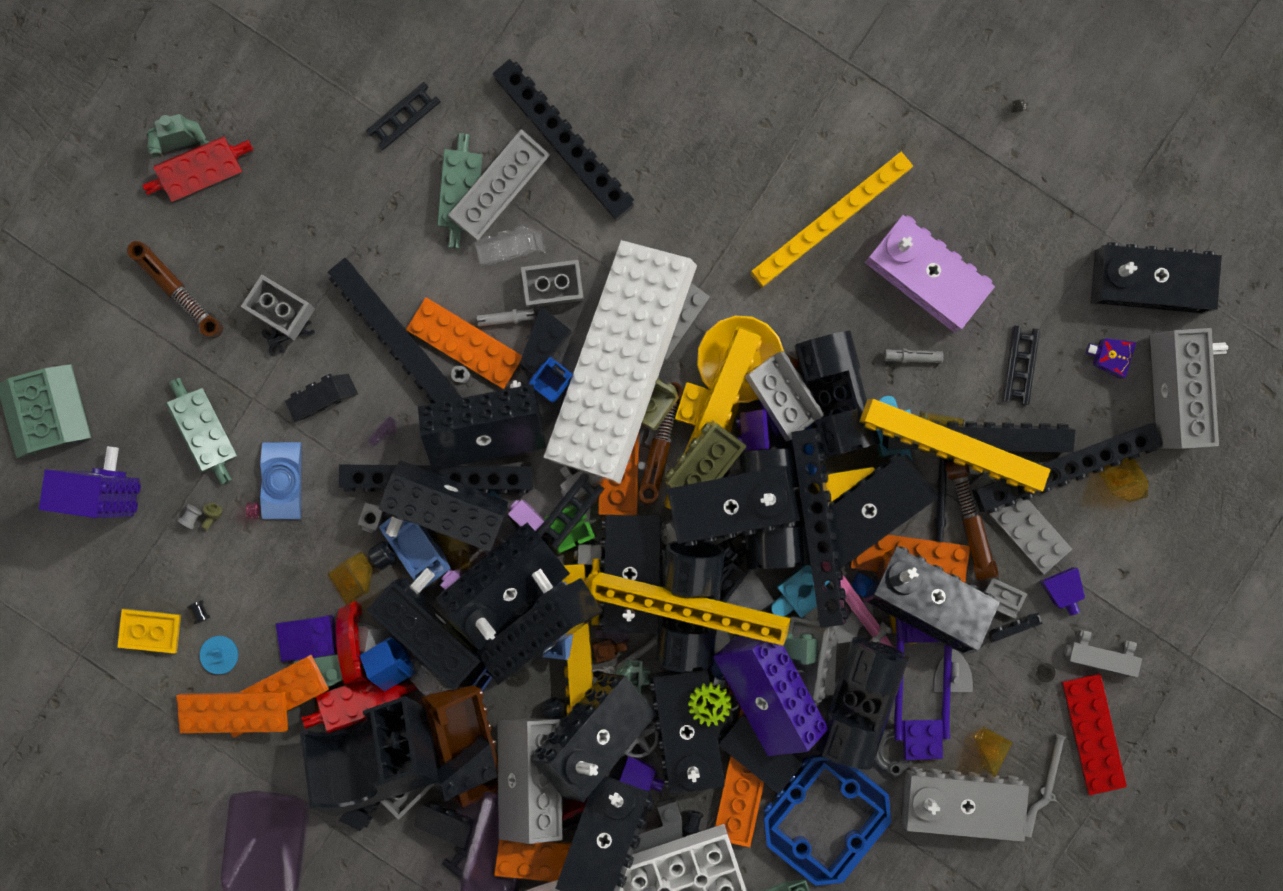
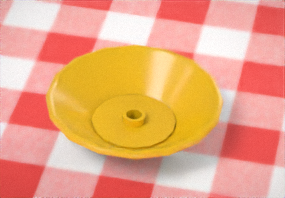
[697,315,785,403]

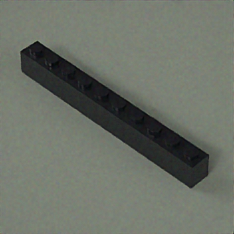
[328,258,463,404]
[882,420,1076,452]

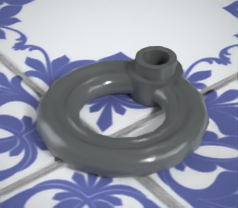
[875,727,914,777]

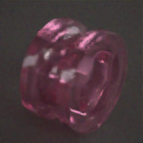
[246,502,260,519]

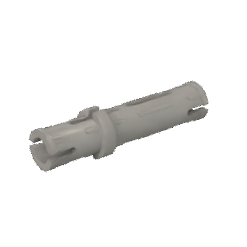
[477,308,536,327]
[884,348,943,364]

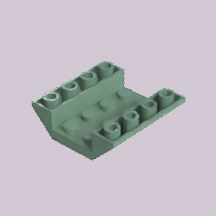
[0,364,92,459]

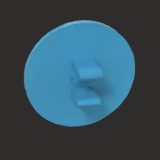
[200,636,239,674]

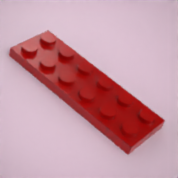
[1061,673,1127,796]

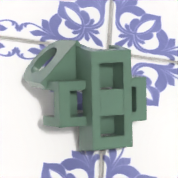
[615,660,650,694]

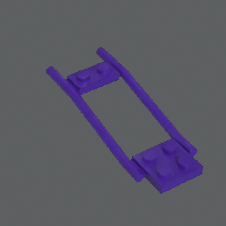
[894,618,952,760]

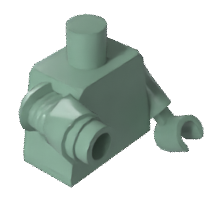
[146,114,209,158]

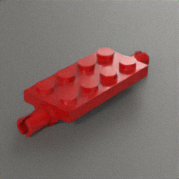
[143,136,254,202]
[301,678,417,733]

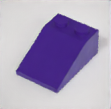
[736,409,769,452]
[276,614,337,661]

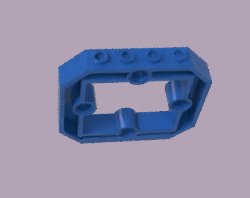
[763,754,891,886]

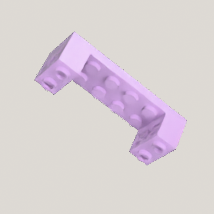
[441,500,545,590]

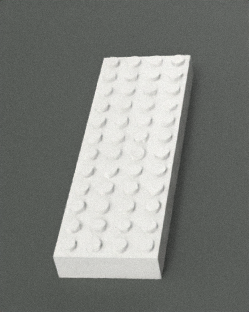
[544,240,697,484]
[526,824,747,891]

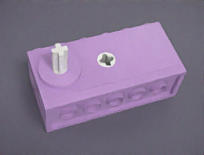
[864,215,995,333]

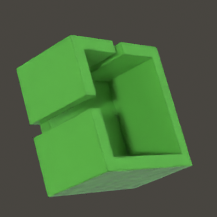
[544,505,596,553]

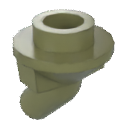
[201,503,222,530]

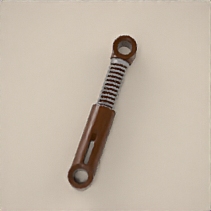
[127,241,223,338]
[639,382,683,506]
[945,459,999,582]

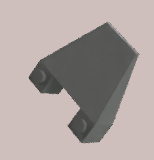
[607,798,682,855]

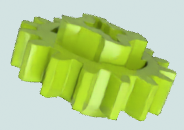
[688,682,731,727]

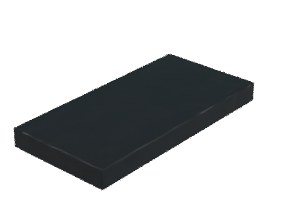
[719,714,803,794]

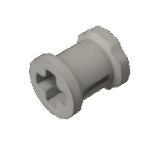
[451,366,470,384]
[178,504,203,529]

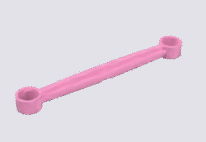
[820,543,905,657]

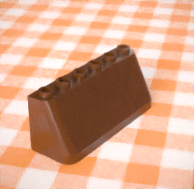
[422,685,498,808]

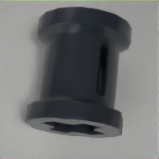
[187,600,211,624]
[683,810,704,834]

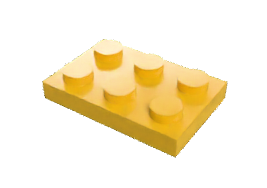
[117,609,181,654]

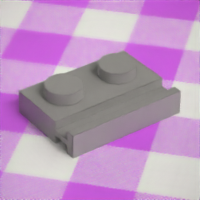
[984,578,1027,619]

